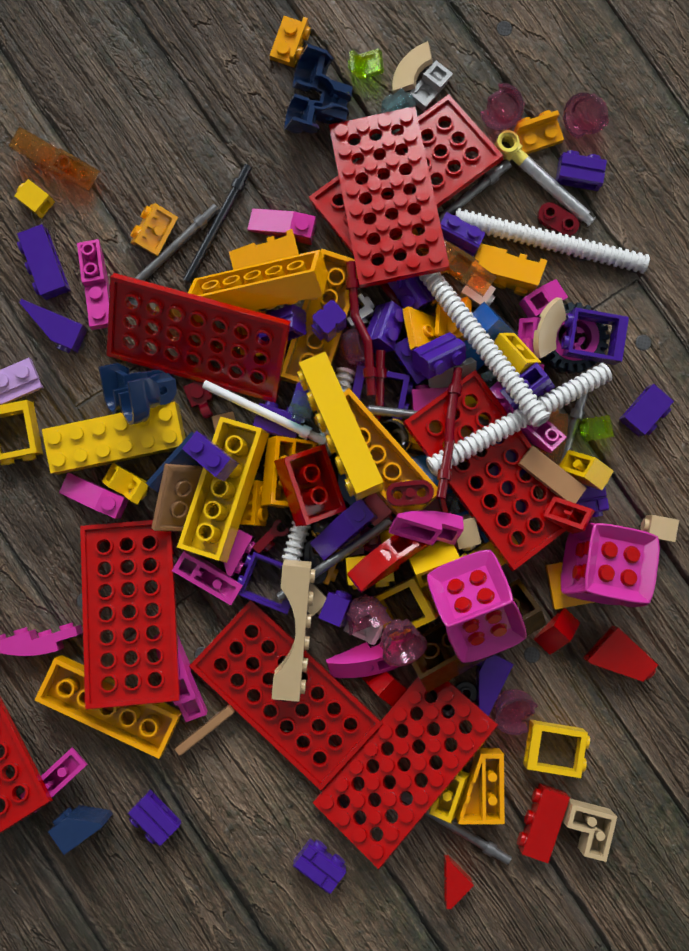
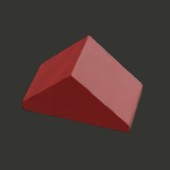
[543,496,595,534]
[533,608,580,655]
[361,671,407,707]
[444,855,474,909]

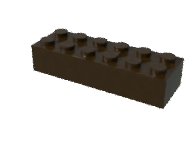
[401,579,547,693]

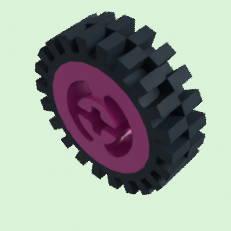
[544,302,609,374]

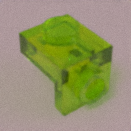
[348,48,384,80]
[580,415,614,442]

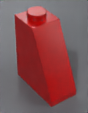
[583,625,658,682]

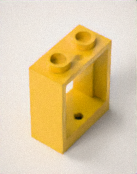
[0,400,43,466]
[370,576,440,640]
[523,720,590,778]

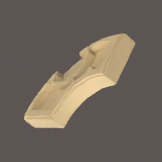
[392,41,433,95]
[533,297,567,359]

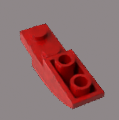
[347,535,437,593]

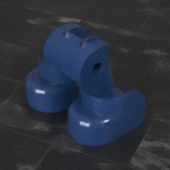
[284,44,353,134]
[98,363,177,425]

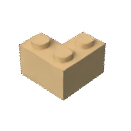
[563,798,617,862]

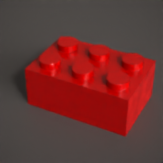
[274,444,346,526]

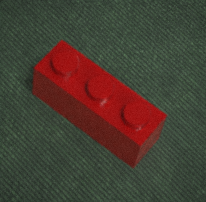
[517,783,570,863]

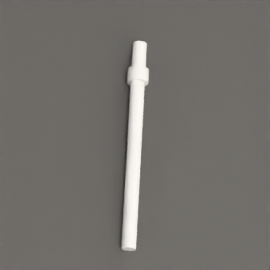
[202,380,327,445]

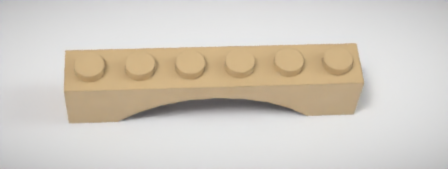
[272,559,316,702]

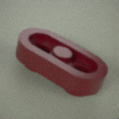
[537,202,579,237]
[386,480,434,507]

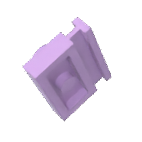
[0,358,44,405]

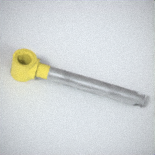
[494,130,596,227]

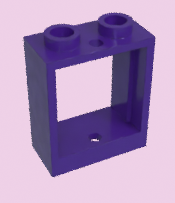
[561,308,629,365]
[352,365,413,421]
[237,551,291,614]

